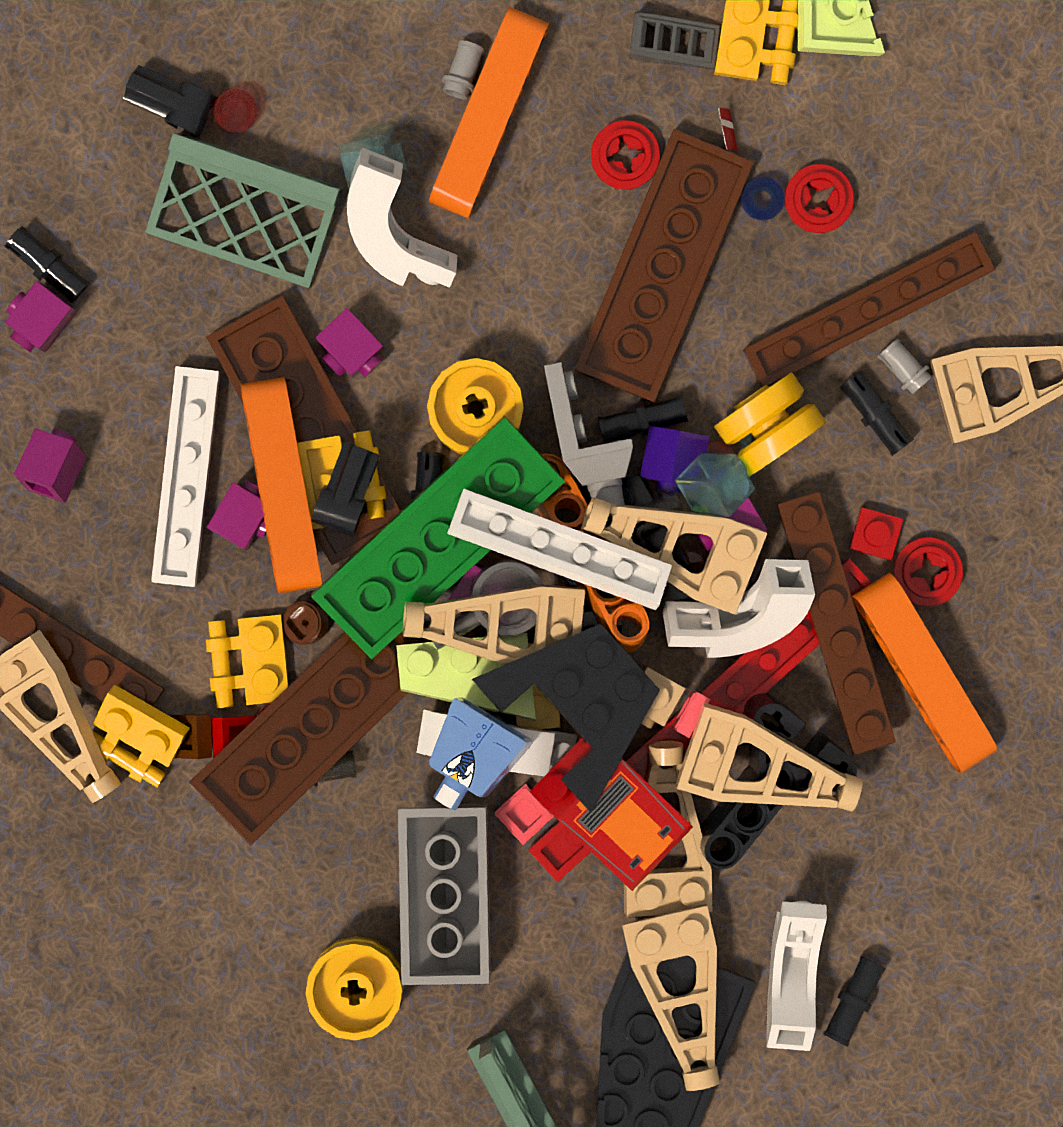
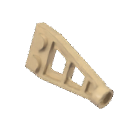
[929,346,1063,444]
[581,497,767,615]
[403,584,585,665]
[0,630,121,803]
[676,702,863,812]
[624,741,712,917]
[621,904,720,1091]

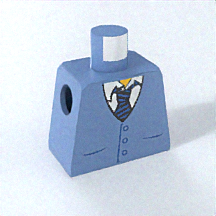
[429,697,533,810]

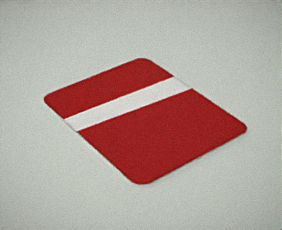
[718,107,738,151]

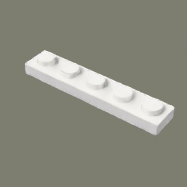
[151,366,221,587]
[447,489,672,610]

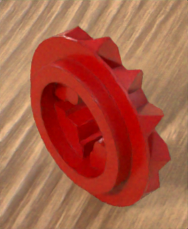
[591,120,660,190]
[784,164,854,234]
[894,537,963,606]

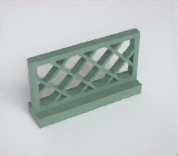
[145,133,344,288]
[467,1028,557,1127]

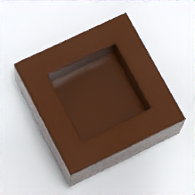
[171,714,212,759]

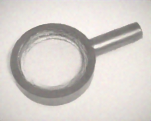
[432,560,543,650]

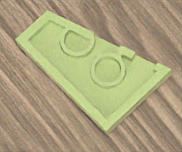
[798,0,885,56]
[396,633,536,721]

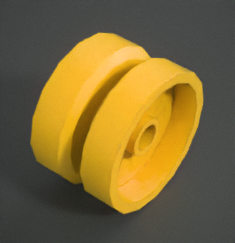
[427,358,524,454]
[714,372,827,476]
[305,936,404,1040]

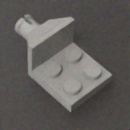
[544,362,634,517]

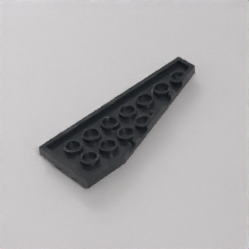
[596,951,756,1127]

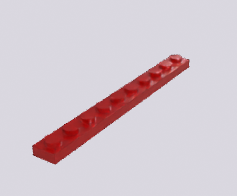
[528,558,872,882]

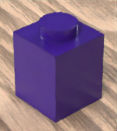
[640,426,710,493]

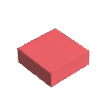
[672,690,710,738]
[494,783,554,845]

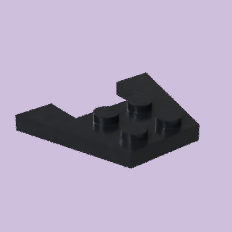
[472,624,660,813]

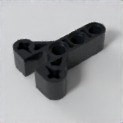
[700,693,857,869]

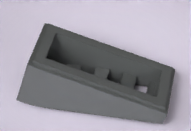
[629,12,720,70]

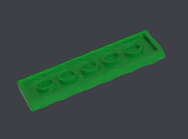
[311,415,565,659]

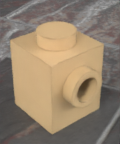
[641,666,685,729]

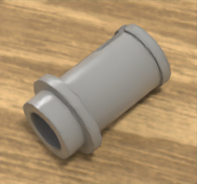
[442,40,485,100]
[877,338,932,394]

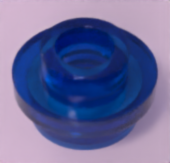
[741,177,785,221]

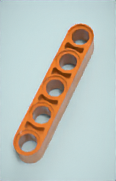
[429,7,550,219]
[240,377,322,594]
[536,453,649,653]
[852,573,998,774]

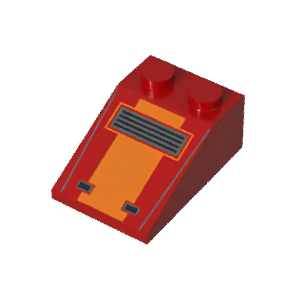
[530,738,693,891]

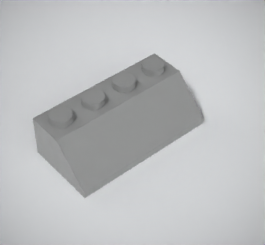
[398,803,491,985]

